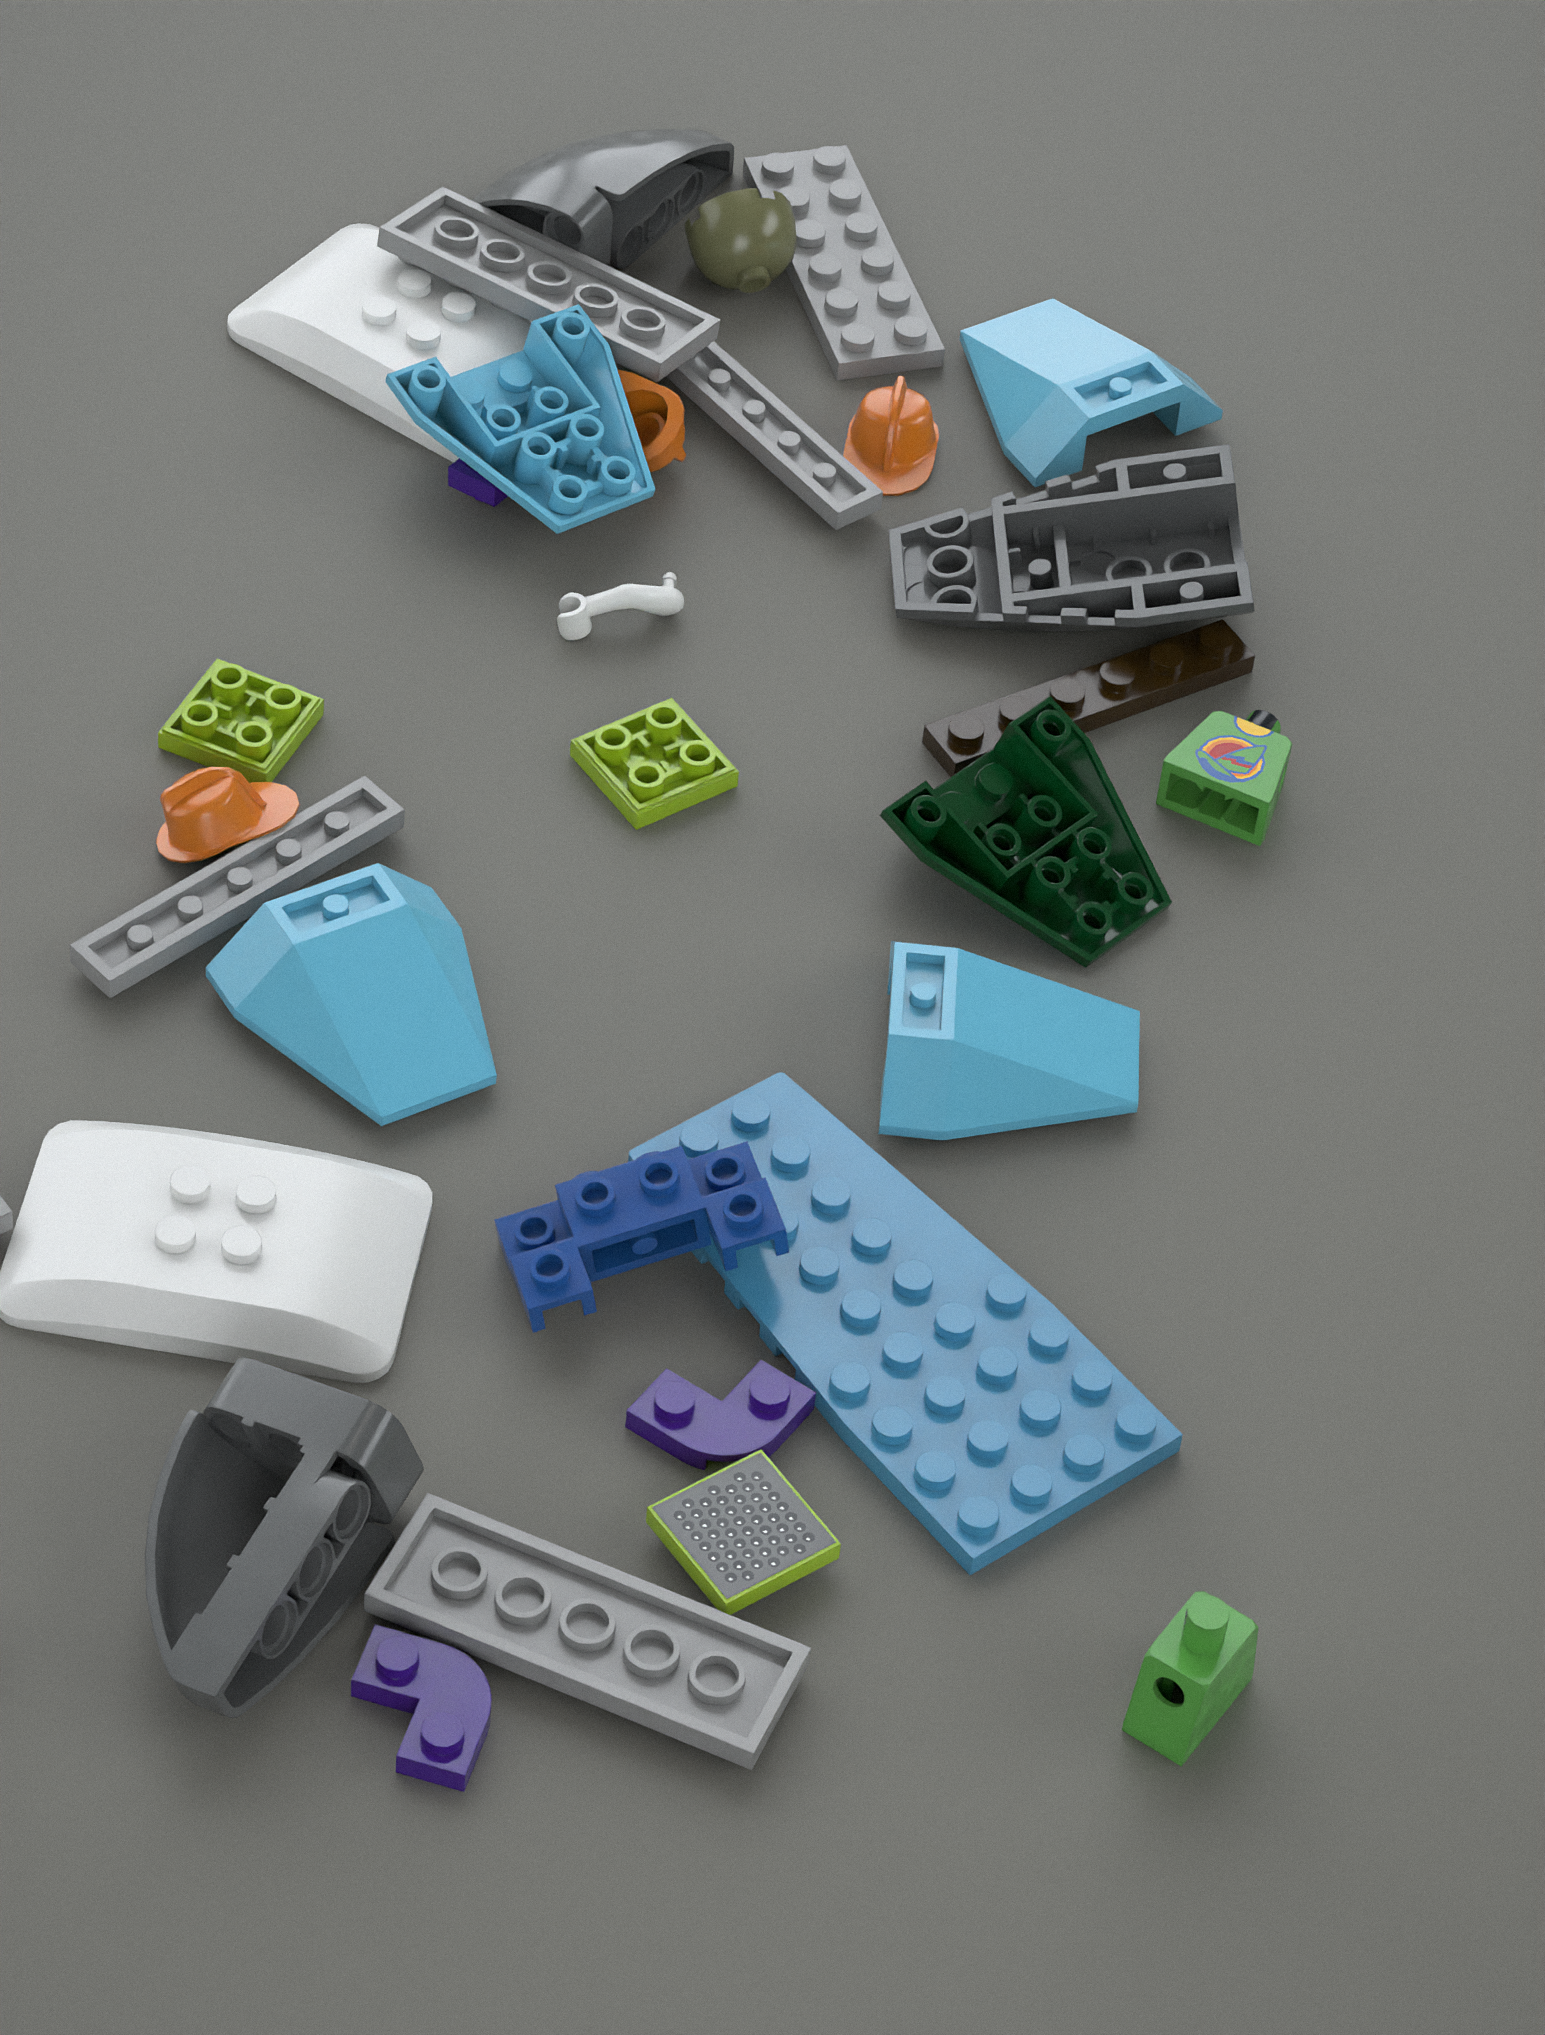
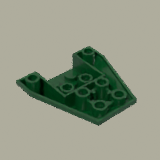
[879,696,1172,968]

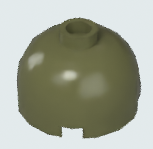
[685,188,797,293]

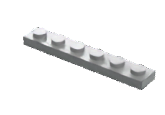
[666,341,883,530]
[70,775,405,998]

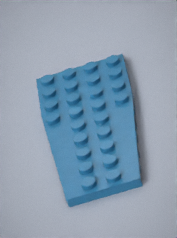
[628,1072,1183,1575]

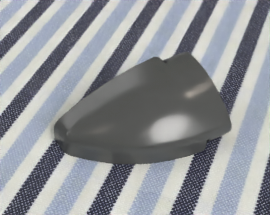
[472,129,734,269]
[145,1357,424,1718]

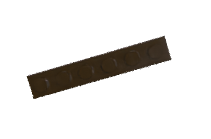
[922,619,1255,777]

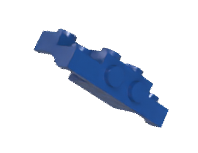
[494,1141,789,1333]

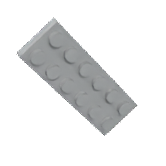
[742,145,945,381]
[377,186,720,382]
[364,1493,811,1770]

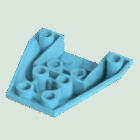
[960,298,1223,487]
[385,304,656,534]
[206,863,497,1126]
[878,941,1140,1140]

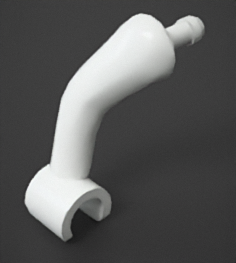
[557,572,684,640]

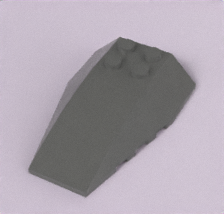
[889,444,1255,632]

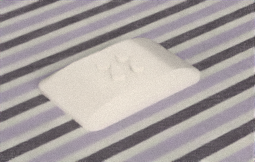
[227,223,531,463]
[0,1120,432,1383]

